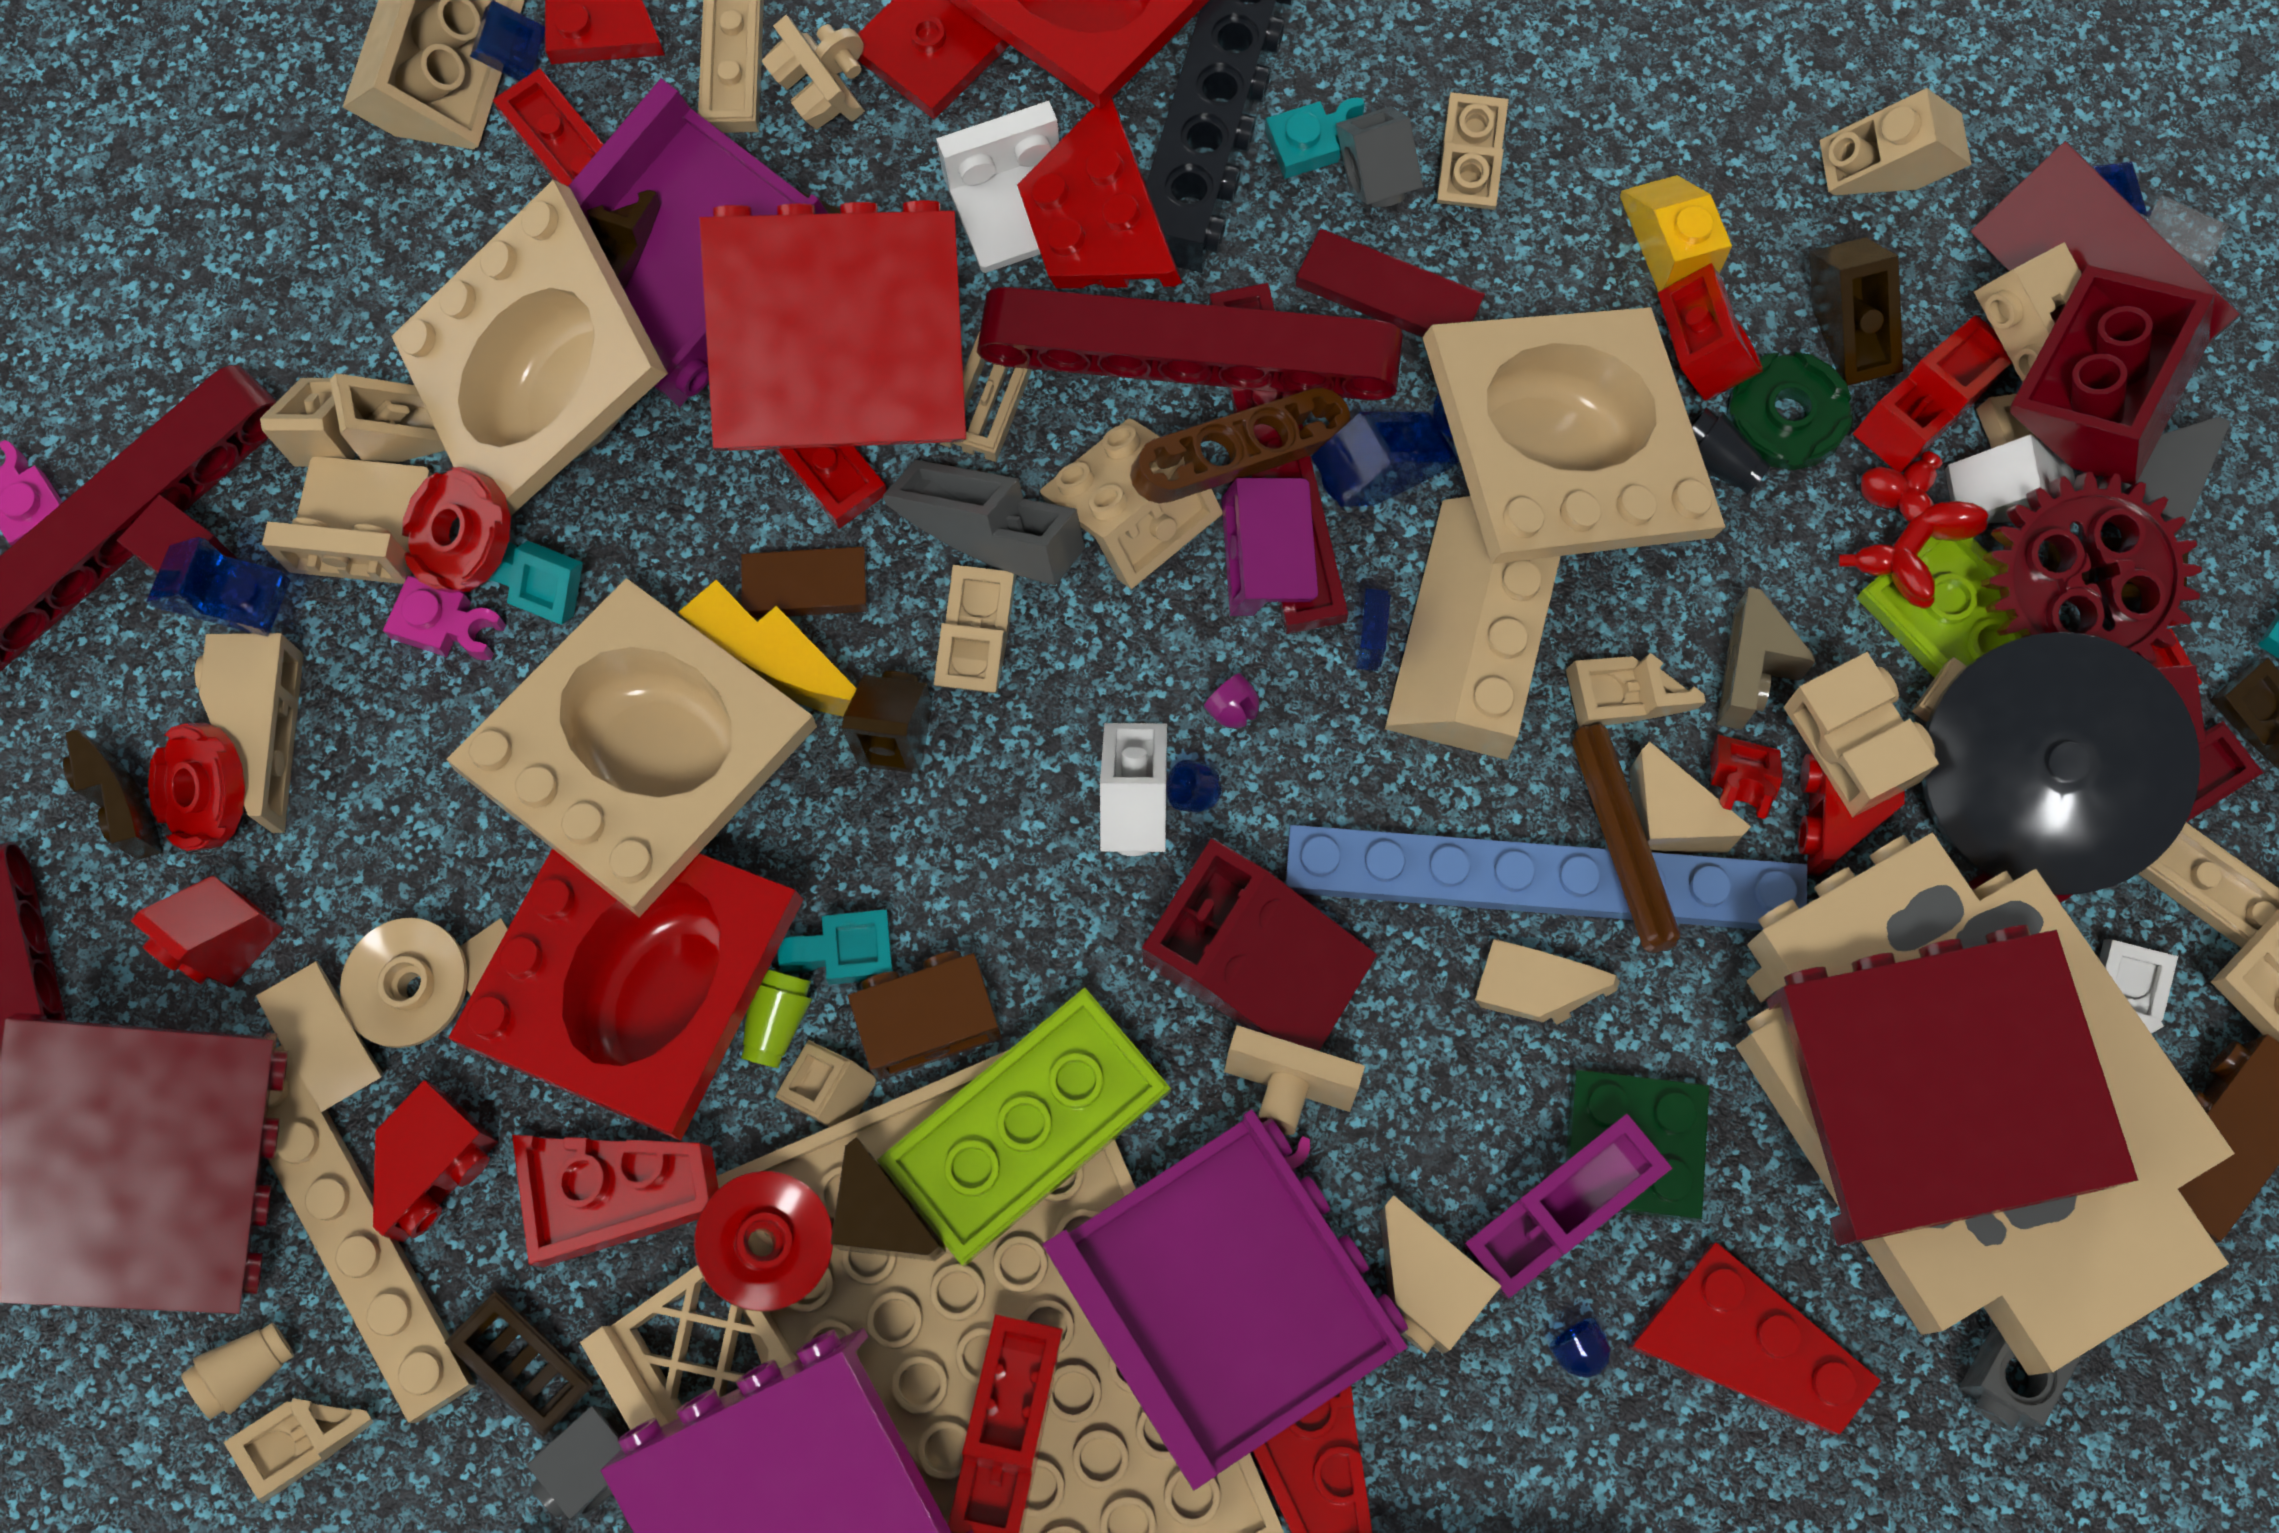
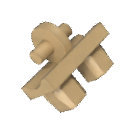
[761,15,865,130]

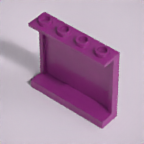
[568,78,828,408]
[1042,1109,1408,1491]
[600,1327,973,1533]

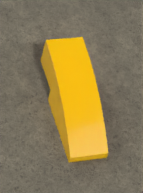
[678,580,857,717]

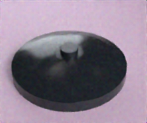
[1921,632,2200,895]

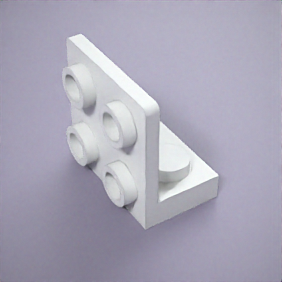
[936,101,1059,273]

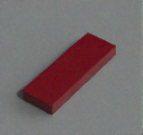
[1295,228,1485,338]

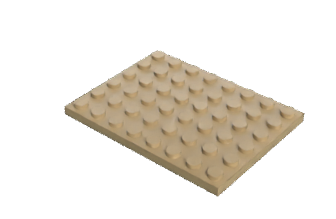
[717,1049,1284,1533]

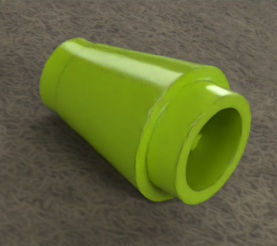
[741,969,812,1068]

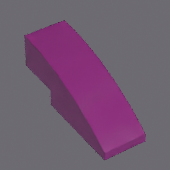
[1463,1114,1672,1299]

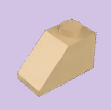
[1379,1195,1501,1354]

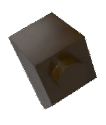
[1809,237,1903,386]
[841,671,933,774]

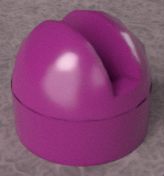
[1204,673,1260,729]

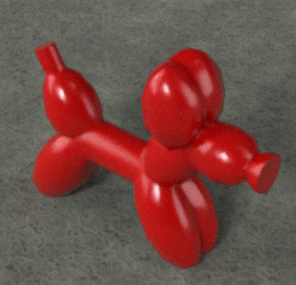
[1839,451,1989,609]

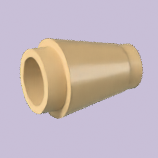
[181,1322,295,1420]

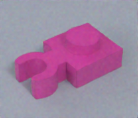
[0,440,63,546]
[383,576,506,661]

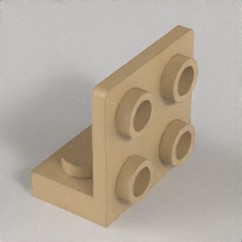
[1040,419,1223,589]
[262,457,432,584]

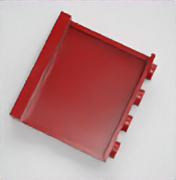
[699,200,966,452]

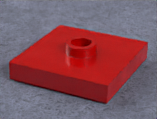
[857,0,1010,120]

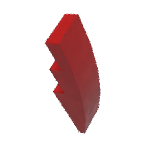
[948,1314,1063,1533]

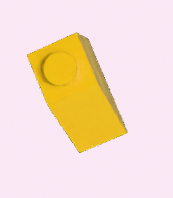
[1620,175,1732,292]

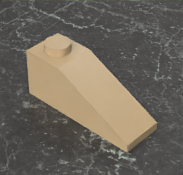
[194,633,304,833]

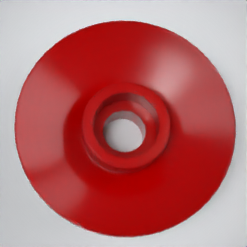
[694,1171,833,1311]

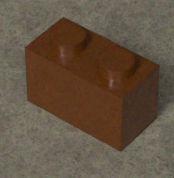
[847,950,1003,1081]

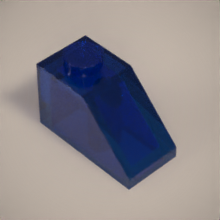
[1311,412,1459,507]

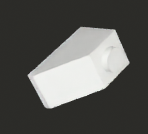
[1100,723,1167,856]

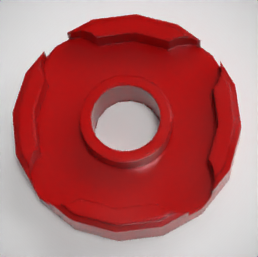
[402,467,511,593]
[148,723,245,851]

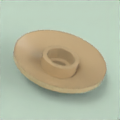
[340,918,468,1048]

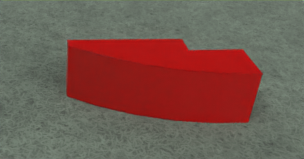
[1853,315,2013,473]

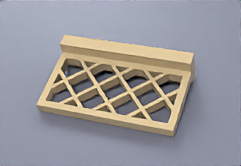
[580,1265,798,1430]

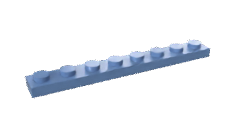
[1285,825,1807,930]

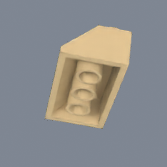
[343,0,525,149]
[1385,496,1561,760]

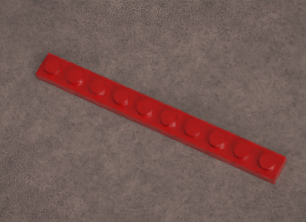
[492,68,887,529]

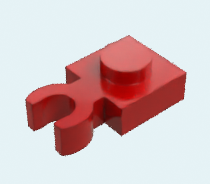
[1710,734,1783,819]

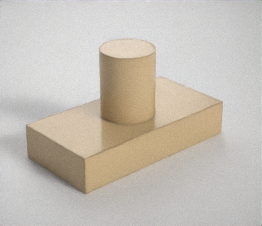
[1224,1025,1365,1135]

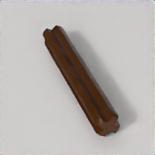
[1572,723,1681,954]

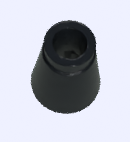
[1691,407,1771,494]

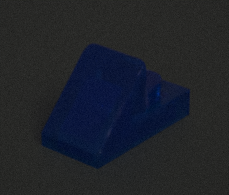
[146,537,291,637]

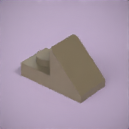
[1717,587,1815,730]

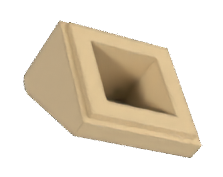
[775,1040,876,1128]

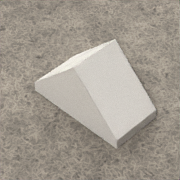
[1945,434,2075,523]

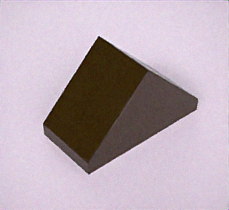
[830,1137,945,1261]

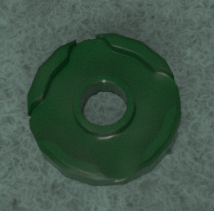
[1727,352,1853,470]

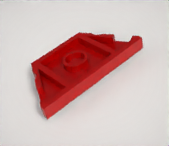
[1017,98,1182,289]

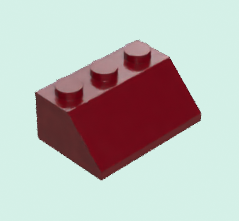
[2011,265,2215,485]

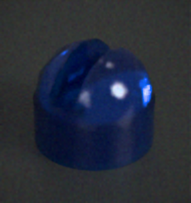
[1166,760,1222,813]
[1549,1318,1611,1378]

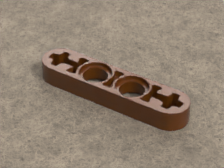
[1130,388,1350,504]

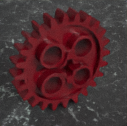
[1981,472,2202,664]

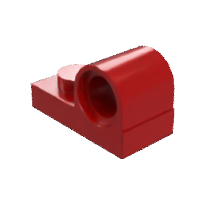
[1657,263,1763,401]

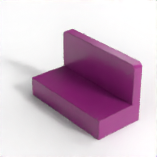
[1221,478,1318,616]

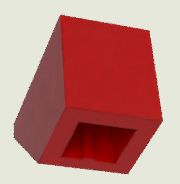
[1798,752,1905,876]
[130,875,284,988]
[373,1080,498,1242]

